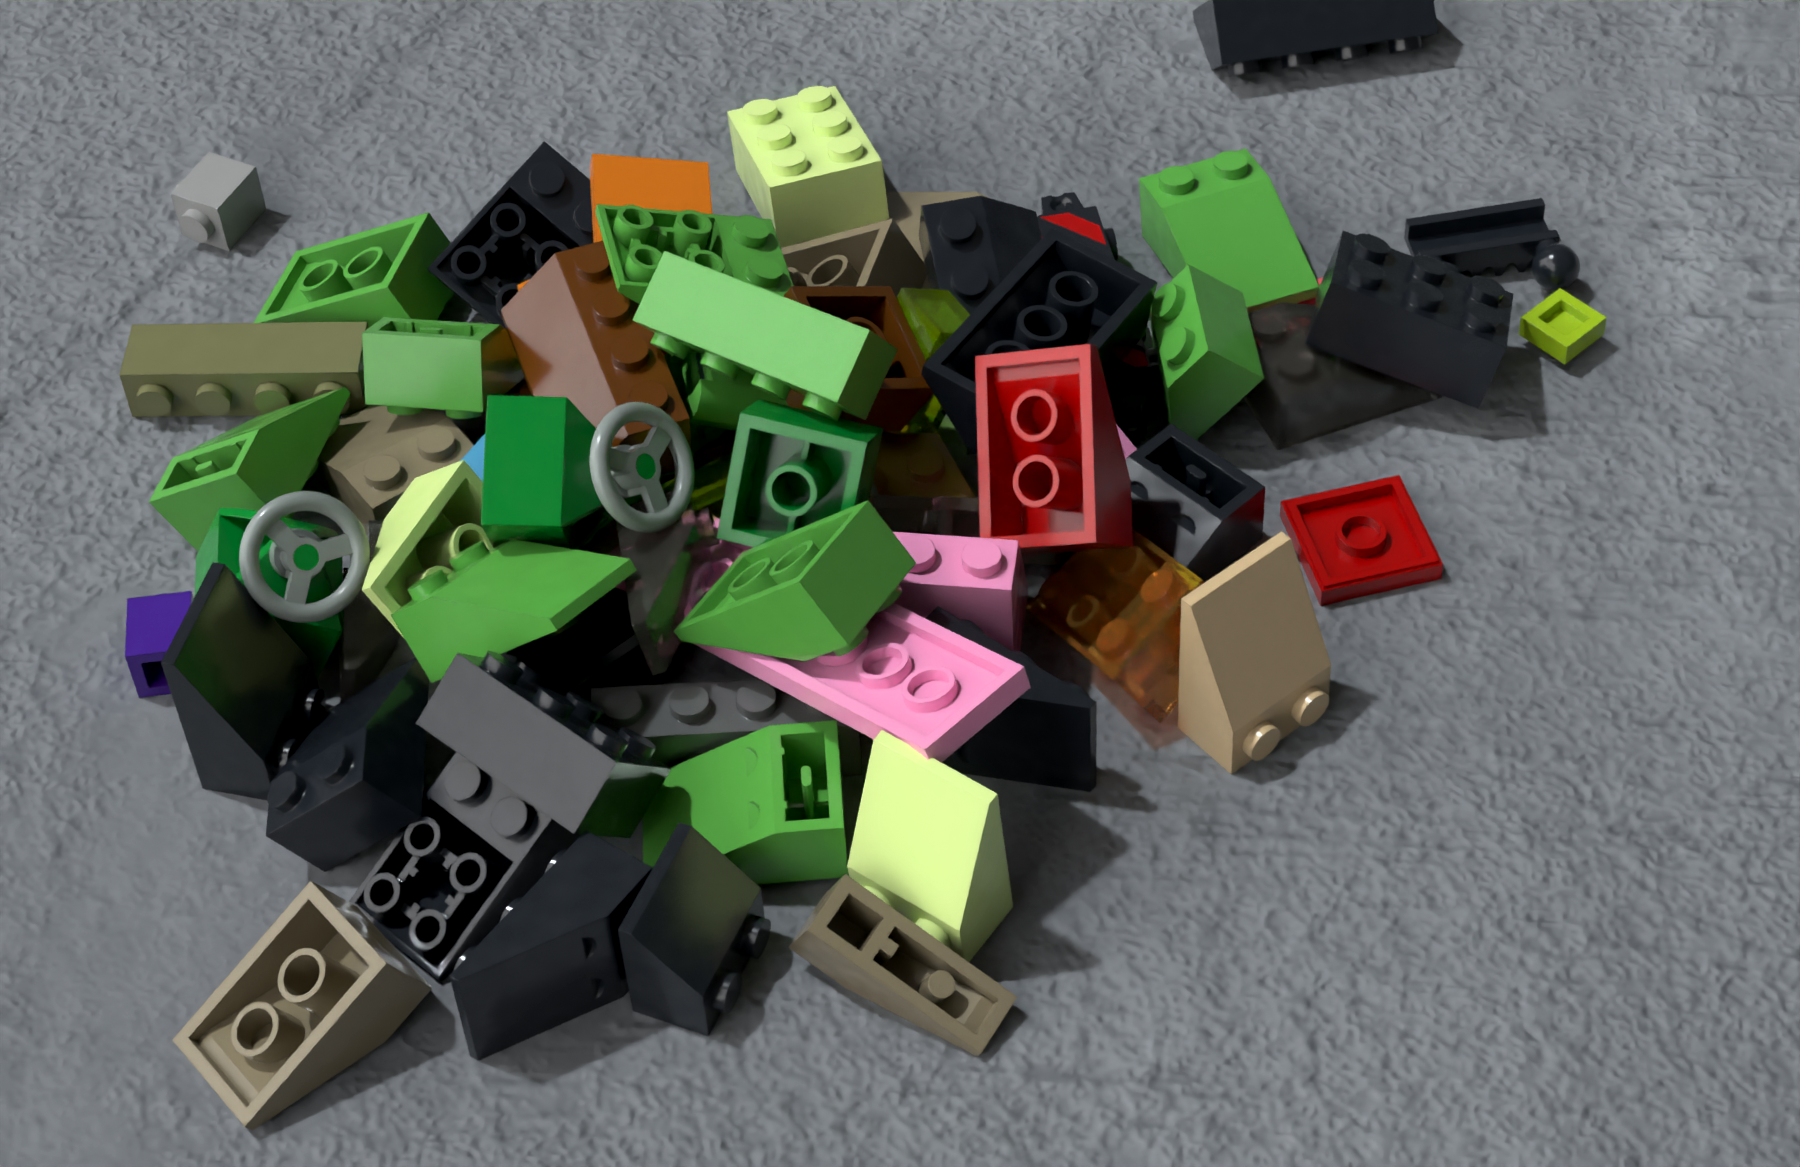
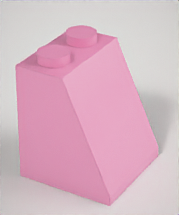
[893,532,1028,651]

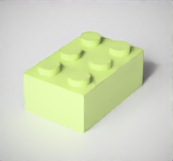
[727,86,889,248]

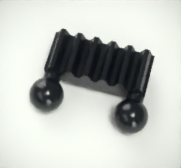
[1404,198,1580,291]

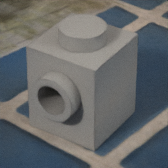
[170,152,266,251]

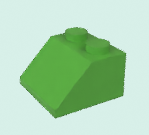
[1150,264,1264,440]

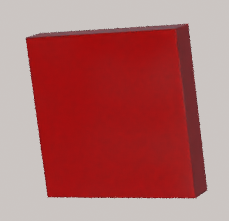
[1280,475,1443,606]

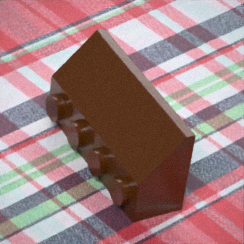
[501,241,693,475]

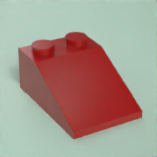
[975,344,1133,555]

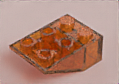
[1026,528,1205,723]

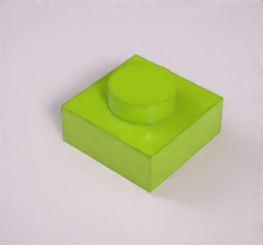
[1518,288,1607,364]

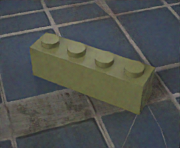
[119,322,369,417]

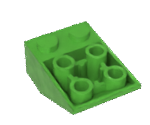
[595,204,793,304]
[362,317,524,419]
[149,387,350,551]
[642,720,849,884]

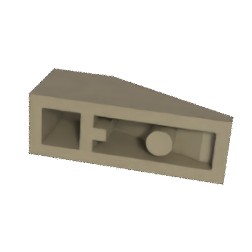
[789,874,1017,1056]

